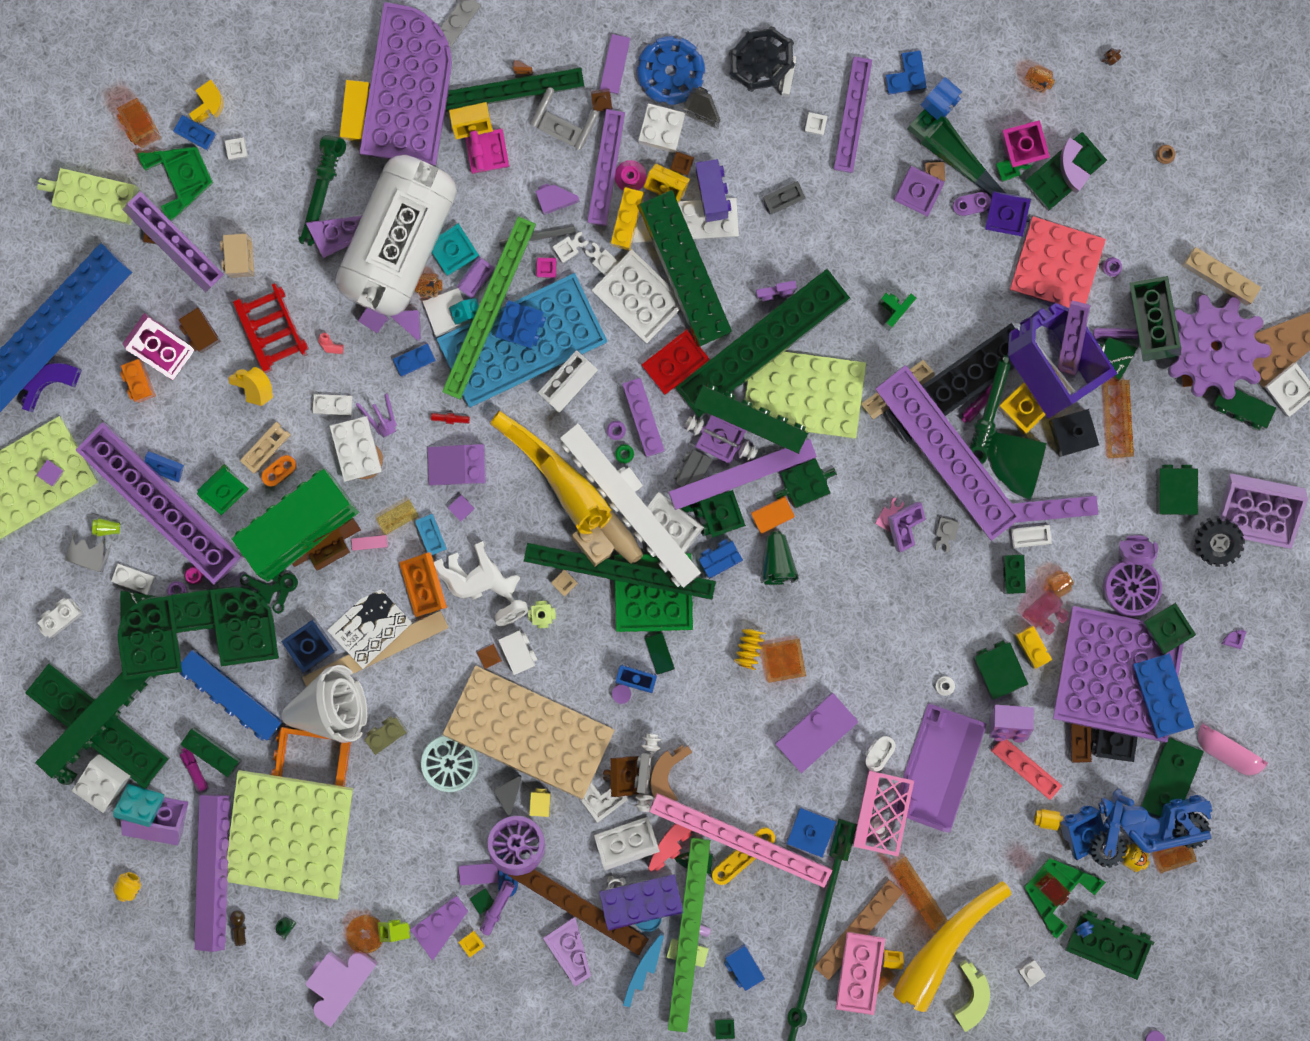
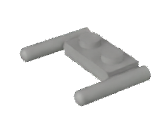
[530,87,599,150]

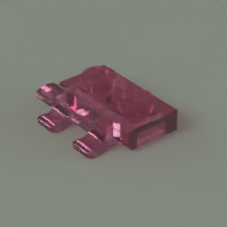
[1022,588,1069,635]

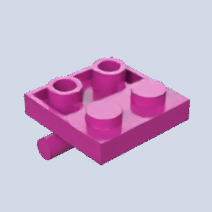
[465,129,510,174]

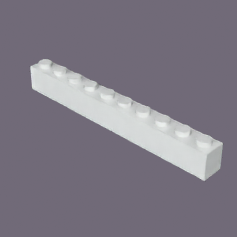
[560,424,701,588]

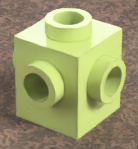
[528,601,556,628]

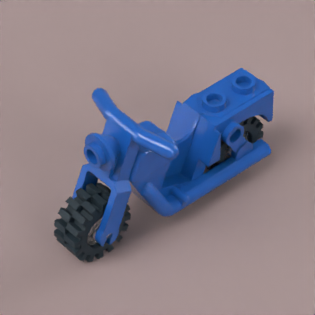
[1088,789,1212,868]

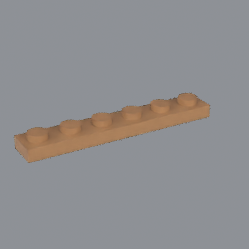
[814,879,904,980]

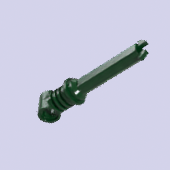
[299,135,346,246]
[969,355,1010,464]

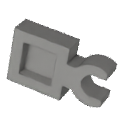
[935,517,960,553]

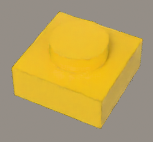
[458,930,486,958]
[883,950,904,969]

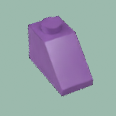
[535,184,580,215]

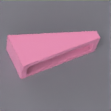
[351,535,388,551]

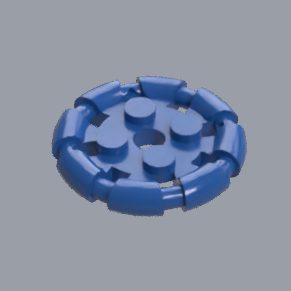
[636,36,705,105]

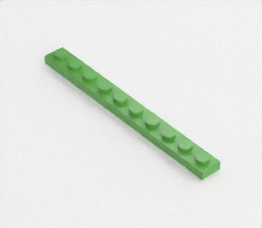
[442,216,536,400]
[668,837,711,1033]

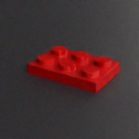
[641,329,710,395]

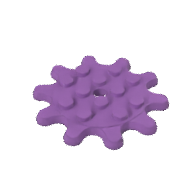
[1168,295,1271,399]

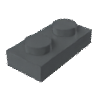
[763,181,806,215]

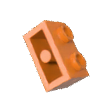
[120,359,156,403]

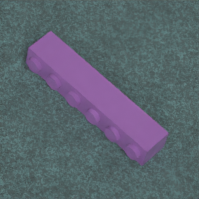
[122,191,224,293]

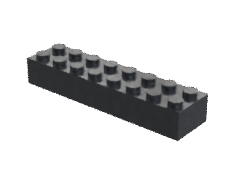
[883,323,1016,444]

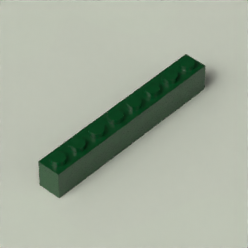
[35,672,158,779]

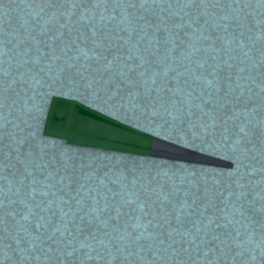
[907,109,1030,222]

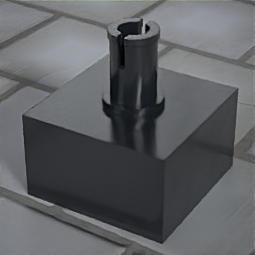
[1049,409,1100,457]

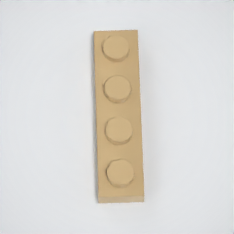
[861,360,935,419]

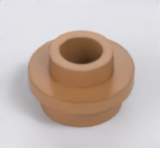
[1156,145,1176,164]

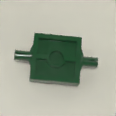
[774,458,837,509]

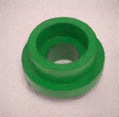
[615,444,634,464]

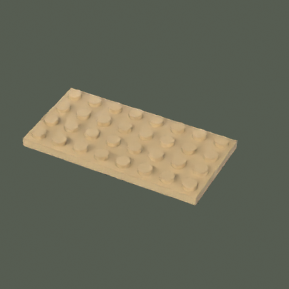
[442,665,615,800]

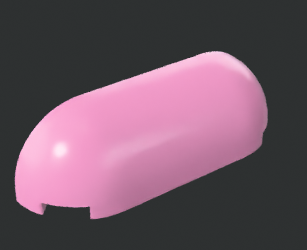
[1198,723,1268,776]

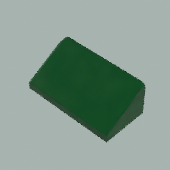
[645,633,675,675]

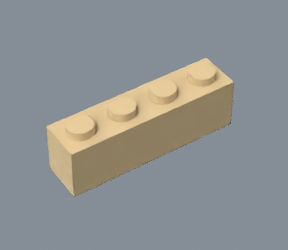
[1182,247,1261,306]

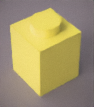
[529,788,551,817]

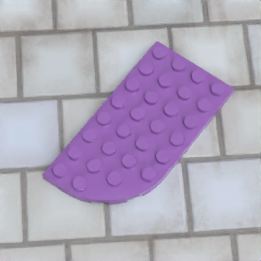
[360,2,452,166]

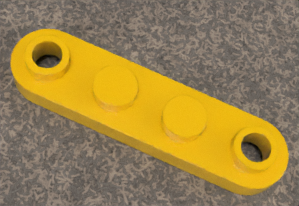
[712,827,775,885]

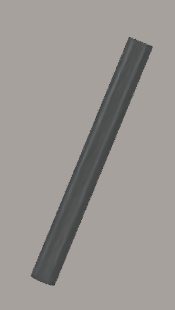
[499,225,576,247]

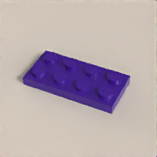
[600,874,683,930]

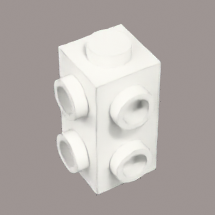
[38,598,84,638]

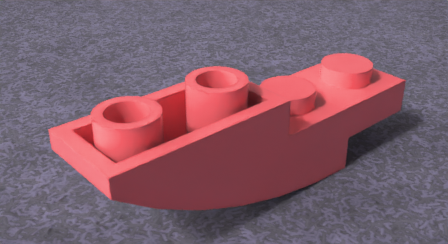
[649,811,705,871]

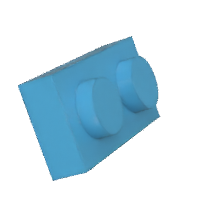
[415,514,447,555]

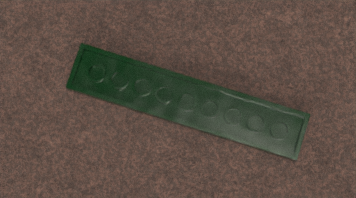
[676,268,851,418]

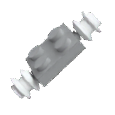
[634,733,661,812]

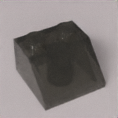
[684,86,721,129]

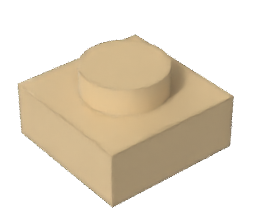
[551,570,578,597]

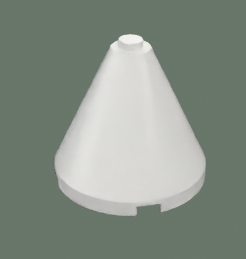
[282,665,367,743]

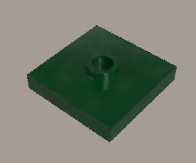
[1142,602,1196,655]

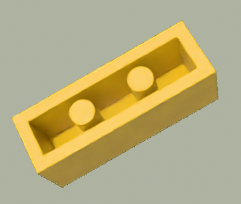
[340,80,371,142]
[611,187,644,251]

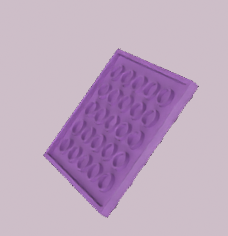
[1052,606,1184,743]

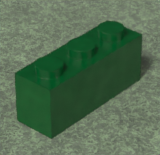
[1211,389,1276,431]
[180,727,242,777]

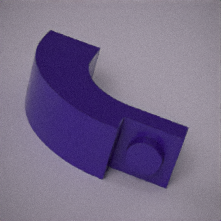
[21,363,82,412]

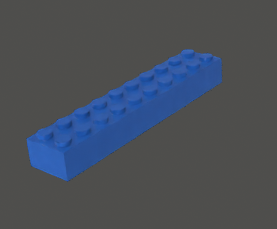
[0,243,133,412]

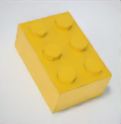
[998,381,1045,435]

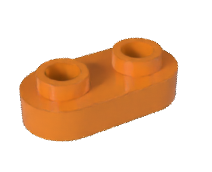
[262,455,297,487]

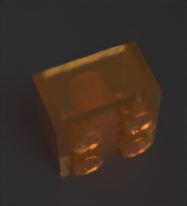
[117,98,162,148]

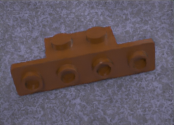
[292,518,361,571]

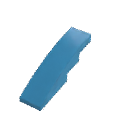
[623,933,664,1007]

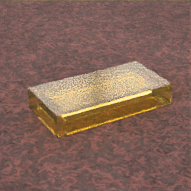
[376,499,419,535]

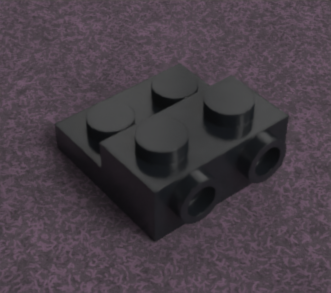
[1091,728,1138,762]

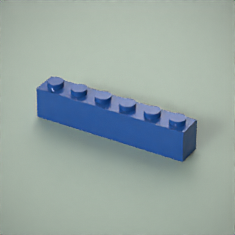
[179,650,283,741]

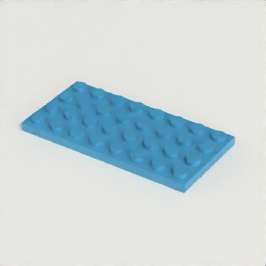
[437,273,608,408]

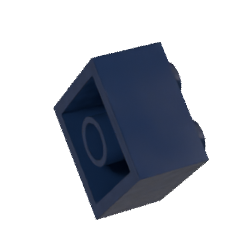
[281,619,337,673]

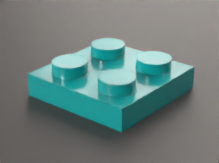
[432,223,480,276]
[113,784,164,827]

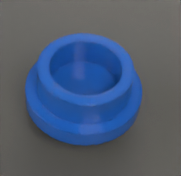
[1075,921,1094,938]

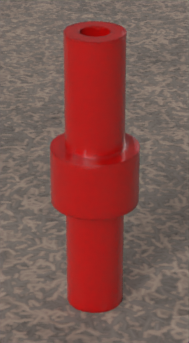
[431,413,470,425]

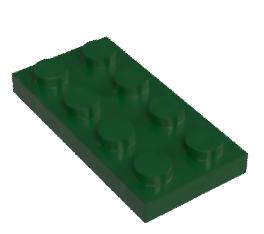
[1024,131,1107,211]

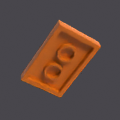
[399,552,447,617]

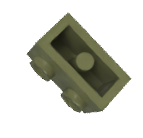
[364,716,409,755]

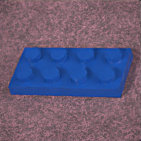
[1132,653,1194,739]

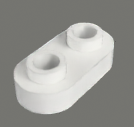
[494,600,528,626]

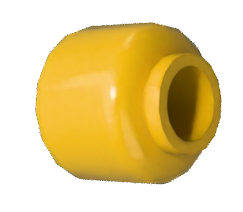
[113,872,142,902]

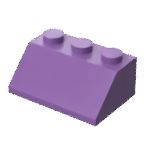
[121,797,188,846]

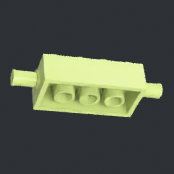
[37,168,139,225]

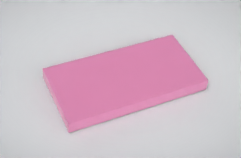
[835,932,885,1015]

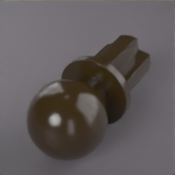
[230,910,247,946]

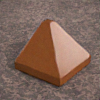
[513,60,533,75]
[477,644,502,669]

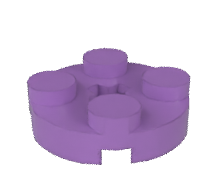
[1119,535,1158,565]

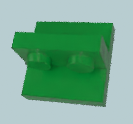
[878,293,916,331]
[196,464,249,516]

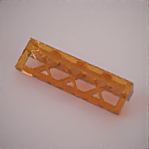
[1103,380,1134,458]
[889,856,948,933]

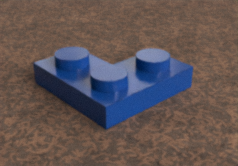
[886,50,927,95]

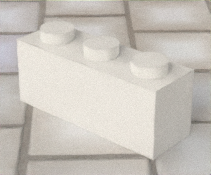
[538,350,598,413]

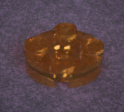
[346,914,383,953]

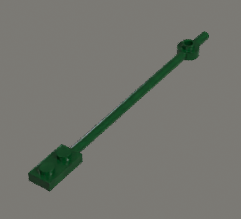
[787,818,857,1041]

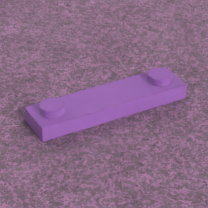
[1058,300,1091,375]

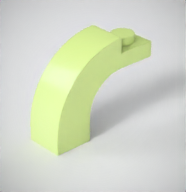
[953,960,990,1032]

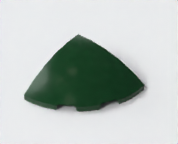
[988,433,1047,500]

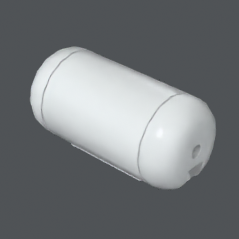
[336,155,457,316]

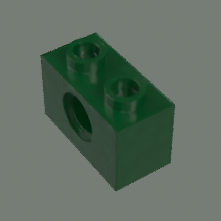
[1002,555,1026,594]

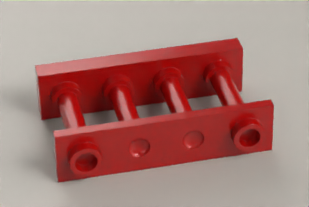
[233,283,309,373]

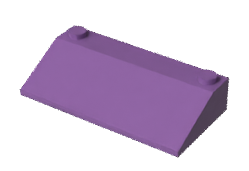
[891,703,987,833]

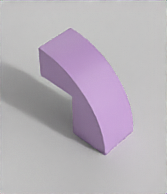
[1060,138,1090,194]

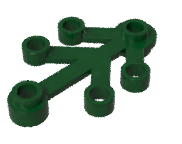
[240,573,298,614]

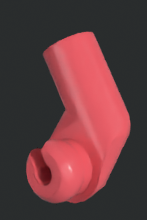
[318,333,344,354]

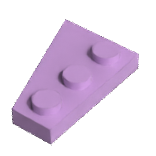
[543,917,591,986]

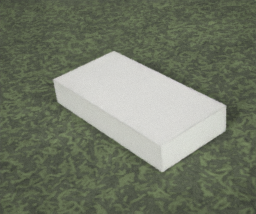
[1011,525,1052,548]

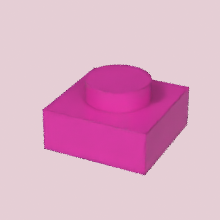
[537,258,557,278]

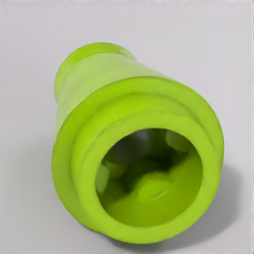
[92,518,120,537]

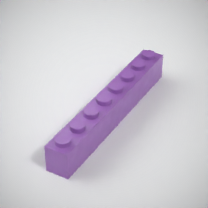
[194,794,230,952]

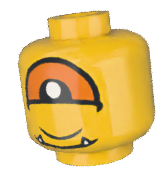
[1121,843,1150,872]

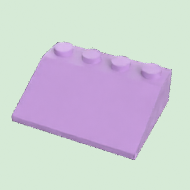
[1219,473,1308,549]

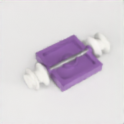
[684,415,758,464]

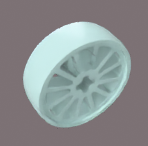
[421,735,479,792]

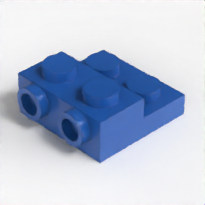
[495,300,546,350]
[1060,806,1105,860]

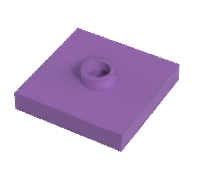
[894,165,945,217]

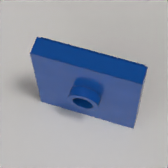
[786,808,836,858]

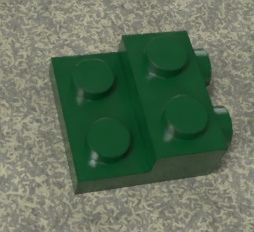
[693,490,746,539]

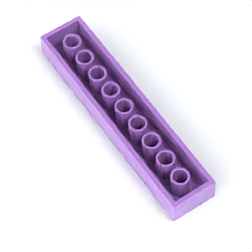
[76,422,244,584]

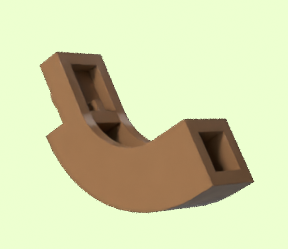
[651,744,692,801]

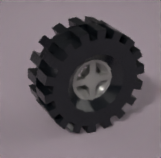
[1193,516,1245,567]

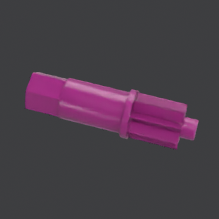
[961,385,992,423]
[180,748,209,792]

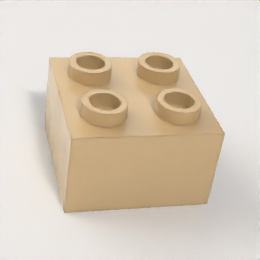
[220,234,254,278]

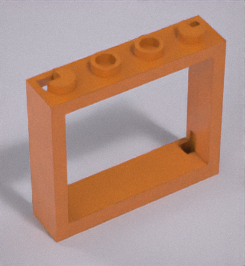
[271,727,351,787]

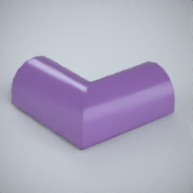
[888,502,926,553]

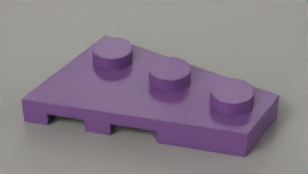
[306,215,363,258]
[410,896,468,961]

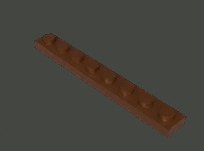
[508,861,649,955]

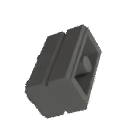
[673,449,713,487]

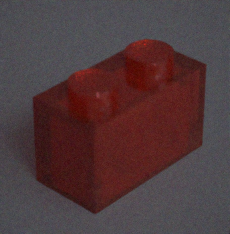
[1035,872,1071,907]

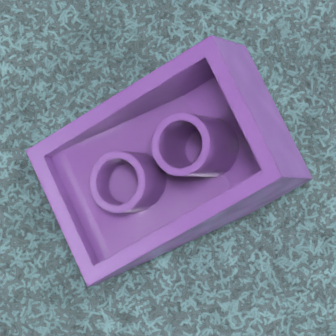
[428,444,486,486]

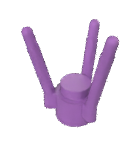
[356,393,397,438]

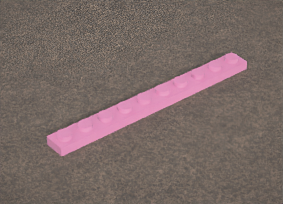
[649,793,832,888]

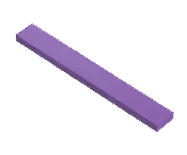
[668,439,817,510]

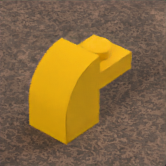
[189,79,224,123]
[228,367,273,406]

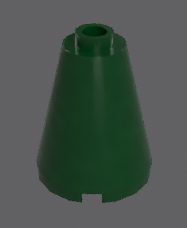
[760,531,799,585]

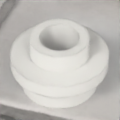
[936,676,955,696]

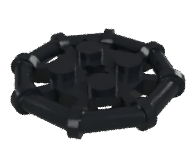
[729,26,795,92]

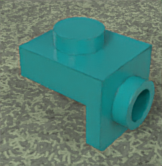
[449,298,480,325]

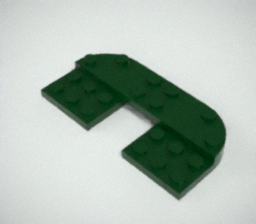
[118,586,279,680]

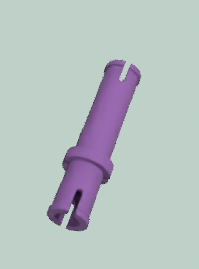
[479,881,515,936]

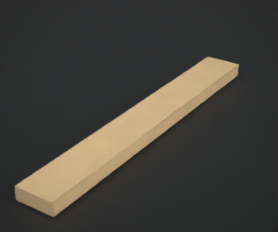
[302,611,449,687]

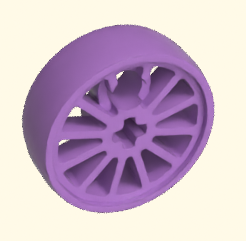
[1103,560,1162,616]
[487,816,545,875]

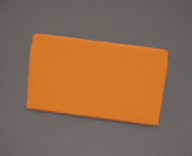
[751,496,795,533]

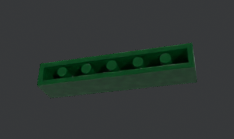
[693,383,808,454]

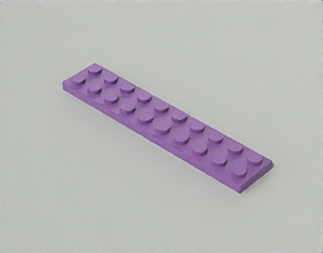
[875,365,1022,541]

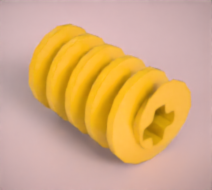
[734,628,766,670]

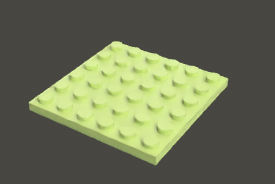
[227,770,354,900]

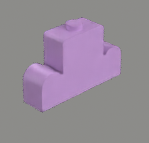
[306,951,378,1028]

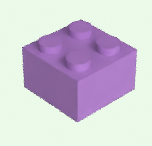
[989,705,1034,743]

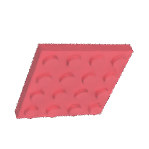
[1010,216,1106,308]

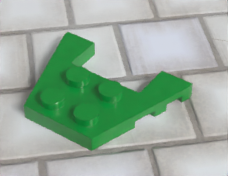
[137,147,214,222]
[1024,858,1106,939]

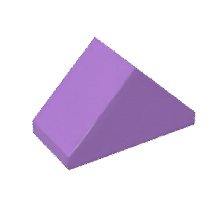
[390,310,421,341]

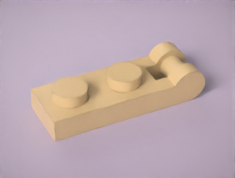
[240,422,291,474]

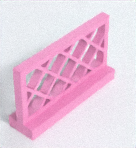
[853,771,914,856]

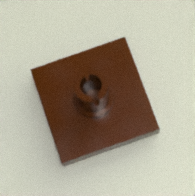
[603,756,639,797]

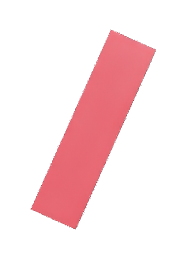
[991,739,1062,800]

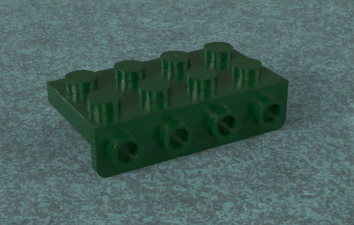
[1065,910,1155,980]

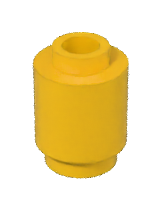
[1034,809,1063,831]

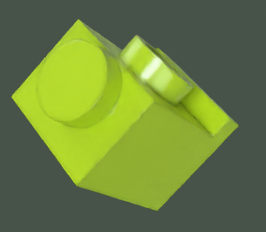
[378,919,410,942]

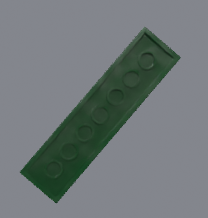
[637,190,732,347]
[25,663,170,789]

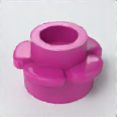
[185,566,204,585]

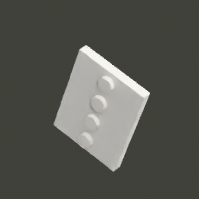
[592,249,681,344]

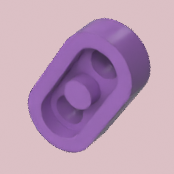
[953,192,991,216]

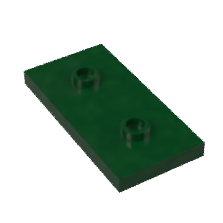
[1140,737,1204,820]

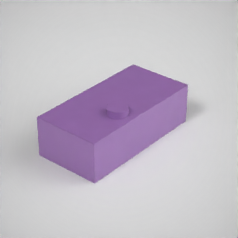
[775,692,859,773]

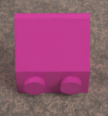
[1000,120,1050,168]

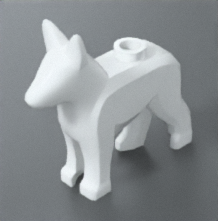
[434,541,520,602]

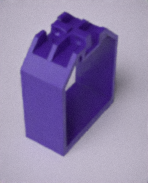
[1008,303,1117,418]

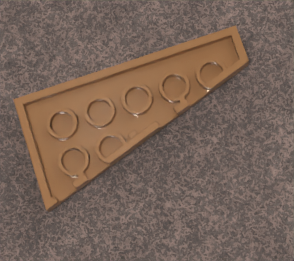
[1253,312,1310,389]

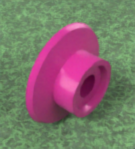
[615,160,647,191]

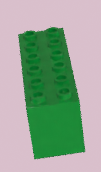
[231,469,360,582]

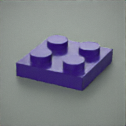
[985,191,1031,237]

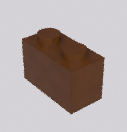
[178,308,221,353]

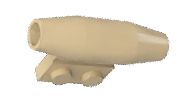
[571,510,643,566]

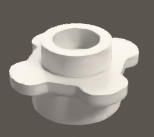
[605,876,626,890]

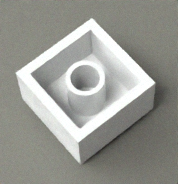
[639,103,685,153]
[72,754,130,813]

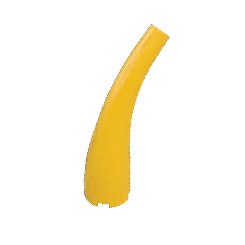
[490,410,612,534]
[893,881,1011,1012]

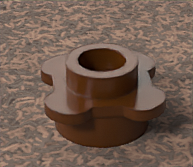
[1102,48,1122,66]

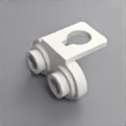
[865,736,896,772]

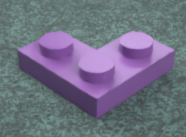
[756,281,797,302]

